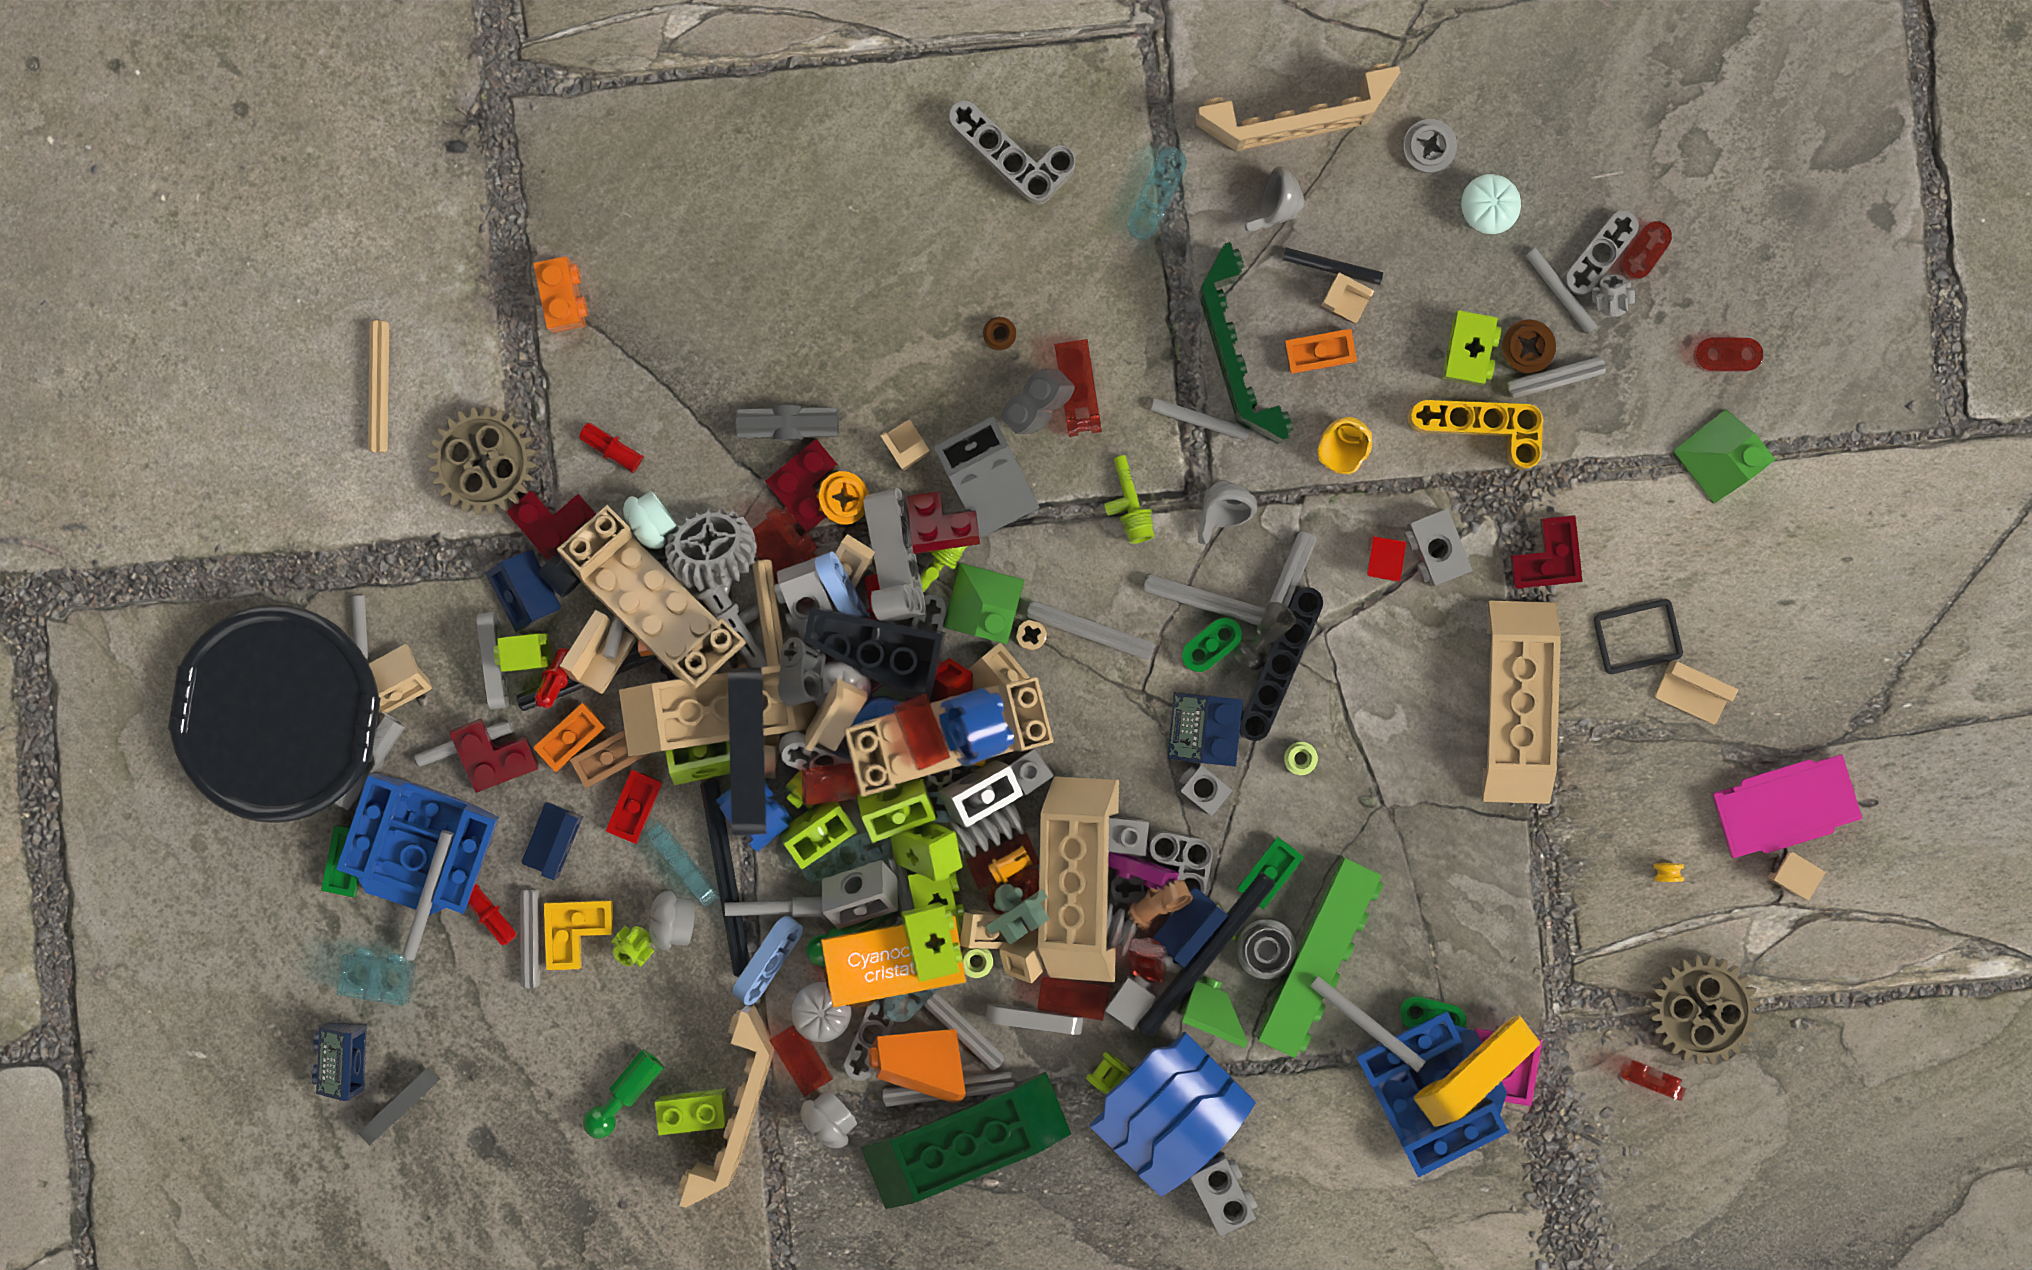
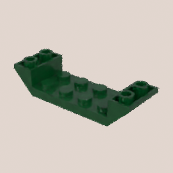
[1198,242,1293,444]
[860,1071,1071,1209]

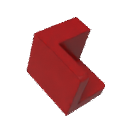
[1367,536,1407,582]
[925,658,973,704]

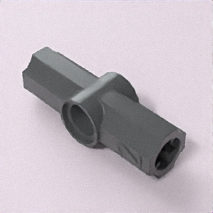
[736,405,839,441]

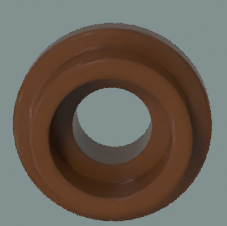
[983,317,1016,351]

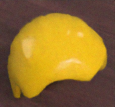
[1317,417,1373,475]

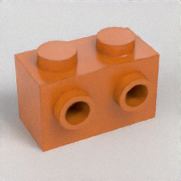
[533,256,588,333]

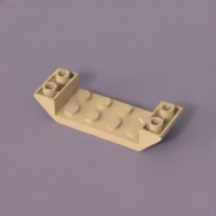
[1195,63,1400,152]
[557,505,746,689]
[1482,601,1561,804]
[619,665,819,756]
[844,677,1054,796]
[1038,776,1119,982]
[677,1004,776,1208]

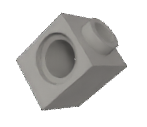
[1009,748,1054,795]
[1179,764,1233,816]
[1105,974,1156,1030]

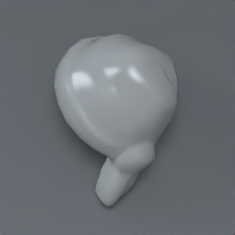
[1245,166,1305,232]
[1198,480,1257,544]

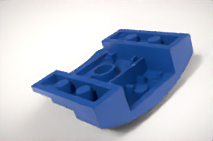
[336,772,499,915]
[1355,1011,1509,1178]
[1089,1031,1256,1197]

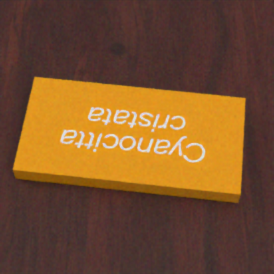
[821,915,966,1007]

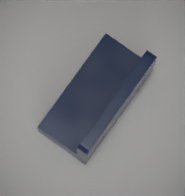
[485,550,561,632]
[522,802,584,880]
[1153,888,1228,967]

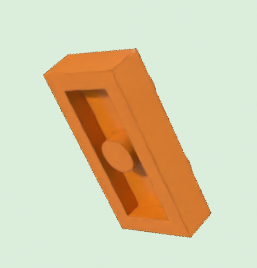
[1284,329,1357,375]
[533,702,606,772]

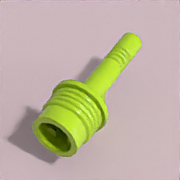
[1104,455,1155,544]
[920,546,967,592]

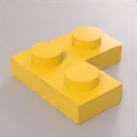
[544,900,614,970]

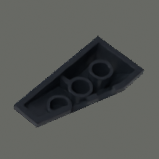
[804,607,946,701]

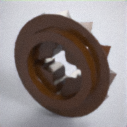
[1502,319,1556,373]

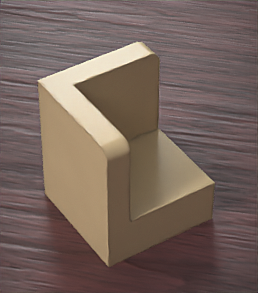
[1321,273,1375,323]
[880,420,931,471]
[1766,852,1826,901]
[999,925,1046,984]

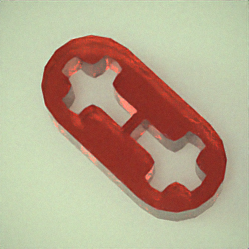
[1620,221,1672,280]

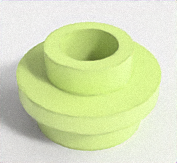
[1284,742,1318,775]
[962,948,993,978]

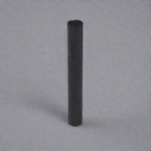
[1283,247,1383,285]

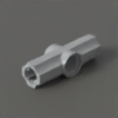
[335,711,406,810]

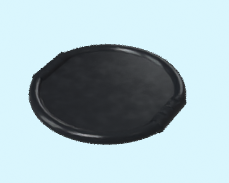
[168,604,381,823]

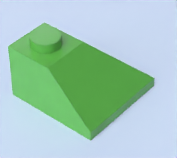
[1673,409,1776,503]
[943,563,1024,644]
[1179,975,1248,1048]

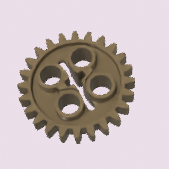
[428,407,539,515]
[1648,955,1761,1065]

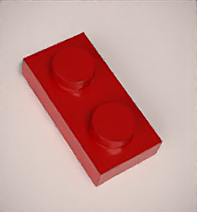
[605,769,664,844]

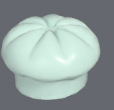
[1461,174,1521,234]
[623,490,677,549]

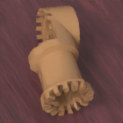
[1128,879,1193,930]

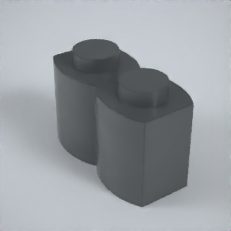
[1000,369,1075,434]

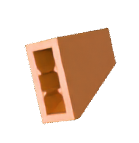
[868,1029,966,1104]

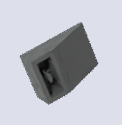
[934,416,1040,538]

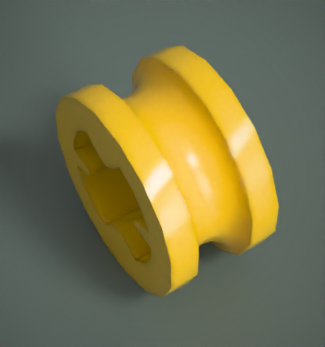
[1653,863,1684,882]

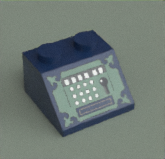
[1167,692,1243,767]
[312,1022,367,1101]

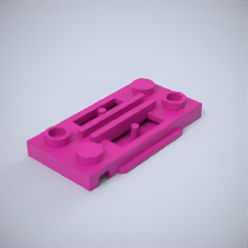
[1711,754,1863,858]

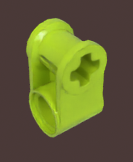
[1086,1051,1132,1094]

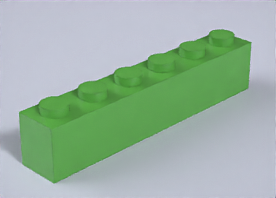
[1256,856,1384,1058]

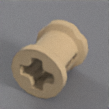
[1016,620,1047,650]

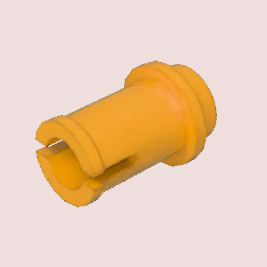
[988,846,1033,884]

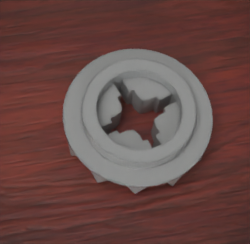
[1403,119,1457,174]

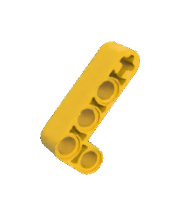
[1407,400,1543,470]
[1414,1015,1540,1127]

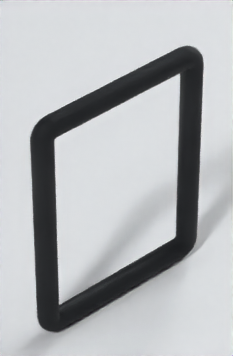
[1594,599,1683,674]

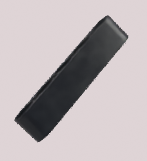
[1240,587,1324,741]
[727,667,766,836]

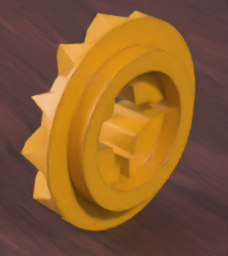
[816,471,869,525]

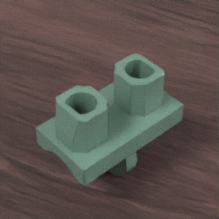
[985,884,1050,944]

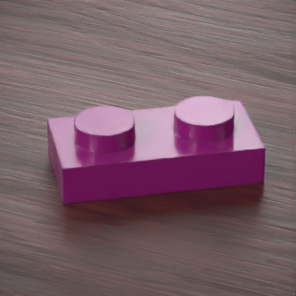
[1108,852,1180,890]

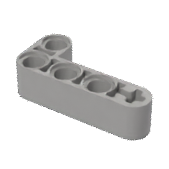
[949,100,1076,205]
[864,487,925,622]
[1149,831,1213,969]

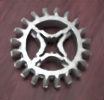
[665,508,757,591]

